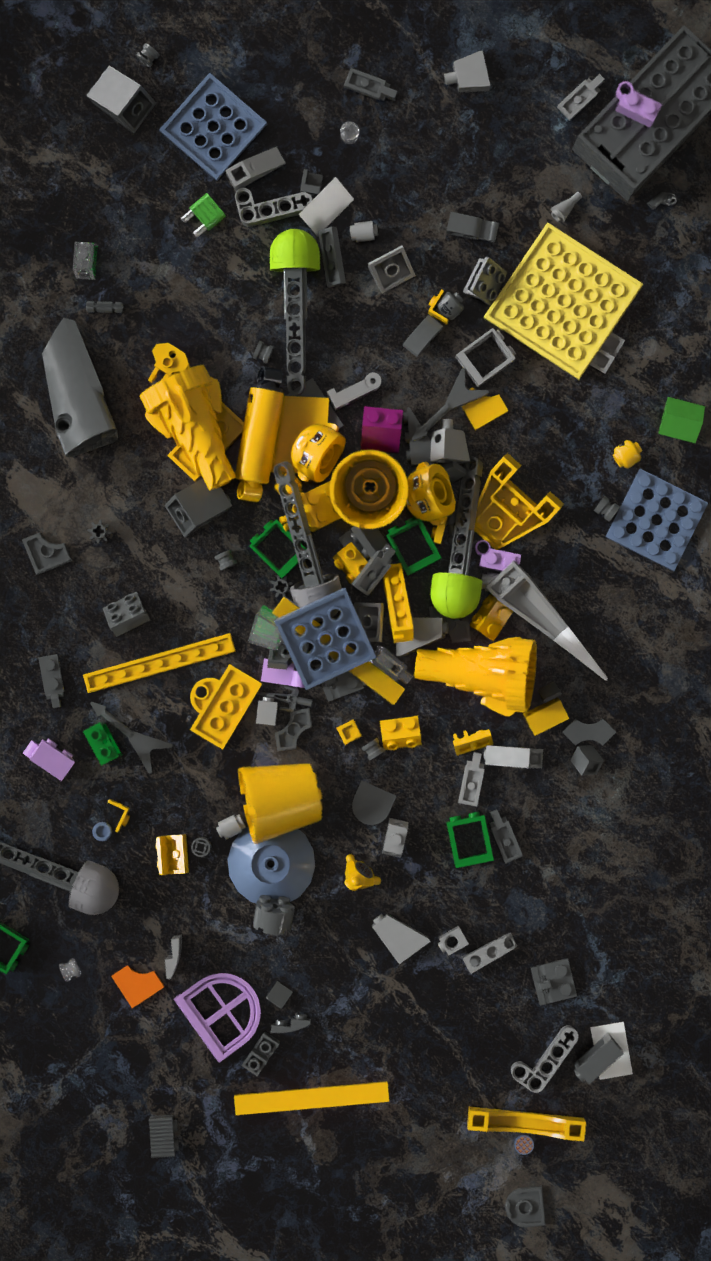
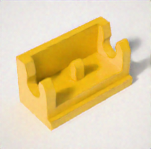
[523,697,569,736]

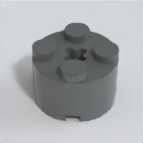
[253,895,295,935]

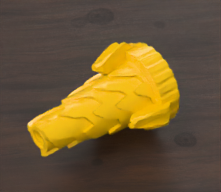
[140,365,236,491]
[414,637,537,716]

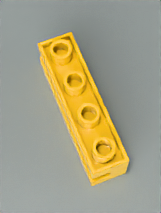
[382,563,414,643]

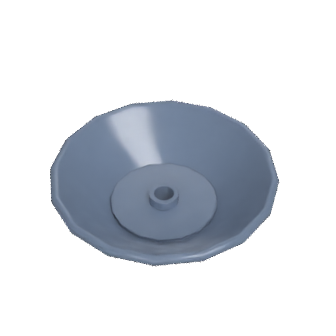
[228,827,315,903]

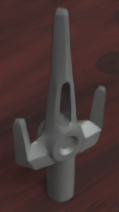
[257,685,313,712]

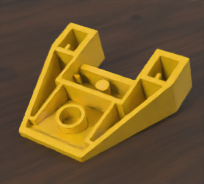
[474,453,564,550]

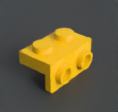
[333,542,368,585]
[470,594,513,641]
[380,716,421,750]
[156,834,189,875]

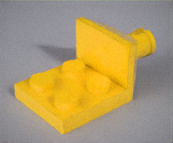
[279,481,341,532]

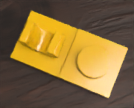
[431,516,448,545]
[453,729,493,755]

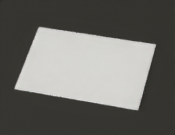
[299,177,354,236]
[590,1022,633,1080]

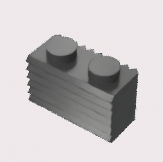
[149,1115,179,1158]

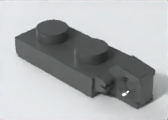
[344,68,398,101]
[352,544,396,596]
[38,654,65,708]
[489,809,523,864]

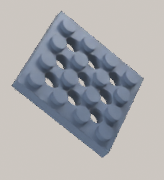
[159,73,267,181]
[605,469,708,571]
[274,588,376,690]

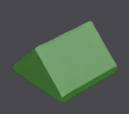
[658,397,705,443]

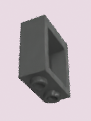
[574,1033,624,1084]

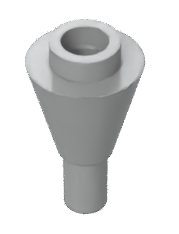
[551,192,582,222]

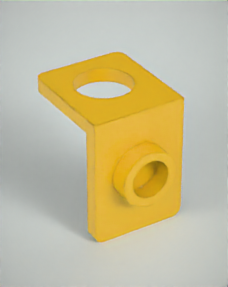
[428,289,449,325]
[108,799,130,832]

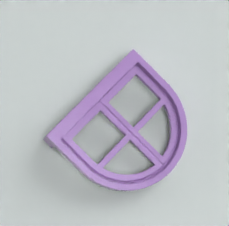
[174,973,261,1062]

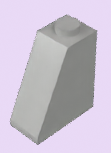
[396,618,449,656]
[484,745,543,768]
[372,914,431,964]

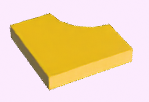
[461,388,508,431]

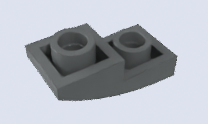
[403,315,443,357]
[271,1014,311,1033]
[241,1031,280,1076]

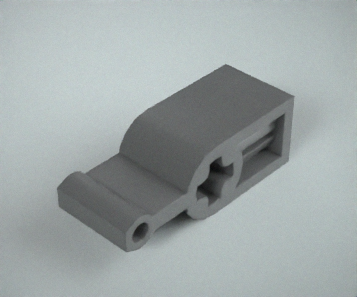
[446,212,499,243]

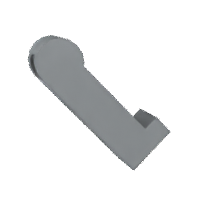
[327,372,381,411]
[461,933,517,974]

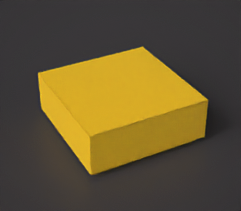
[337,719,362,745]

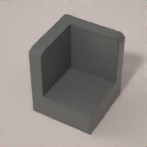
[300,169,323,197]
[571,745,604,776]

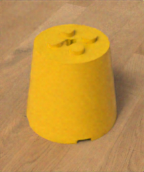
[330,450,408,529]
[238,763,322,844]

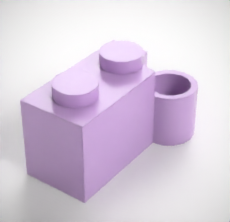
[615,82,662,128]
[475,540,521,572]
[261,658,305,688]
[23,738,75,781]

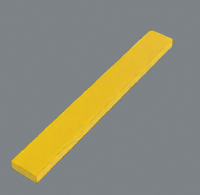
[272,597,405,705]
[83,633,236,693]
[234,1081,389,1115]

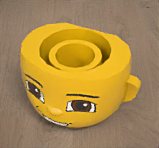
[291,423,346,483]
[406,462,456,525]

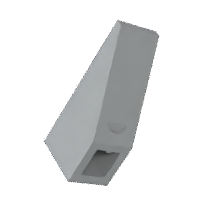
[225,147,286,191]

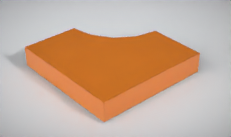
[111,965,165,1008]

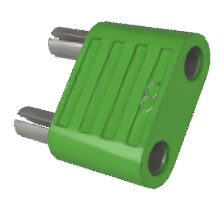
[181,193,226,237]

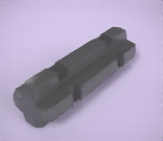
[86,301,124,313]

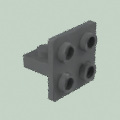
[463,257,507,306]
[339,526,389,562]
[103,592,150,637]

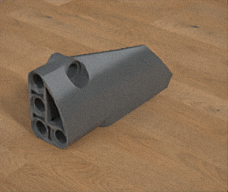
[42,318,118,458]

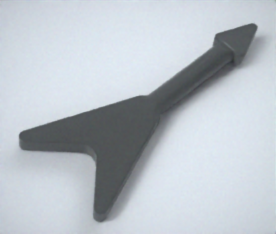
[412,368,489,442]
[90,702,173,773]

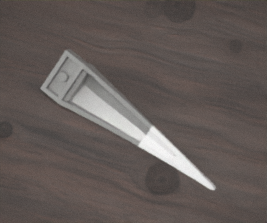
[486,560,607,681]

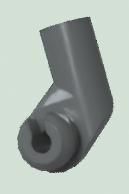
[647,192,677,210]

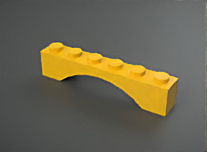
[467,1107,586,1141]

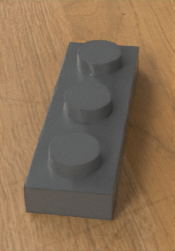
[318,227,346,288]

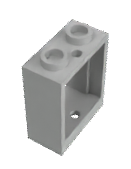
[455,328,516,388]

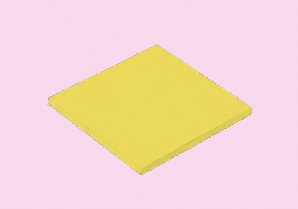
[484,222,643,380]

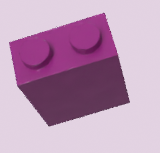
[361,406,403,453]

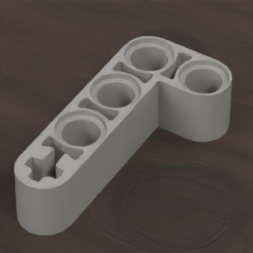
[235,188,312,227]
[511,1025,578,1093]

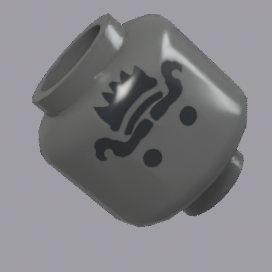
[436,291,464,320]

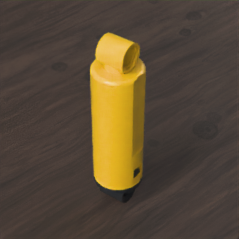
[235,366,285,502]

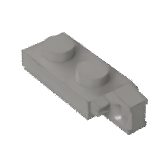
[557,74,605,121]
[458,752,485,807]

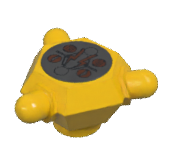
[344,854,381,891]

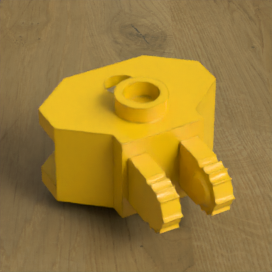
[148,343,190,383]

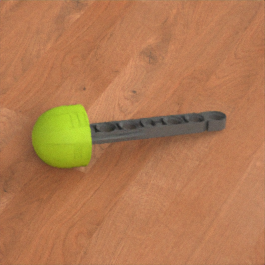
[270,229,320,395]
[430,456,483,619]

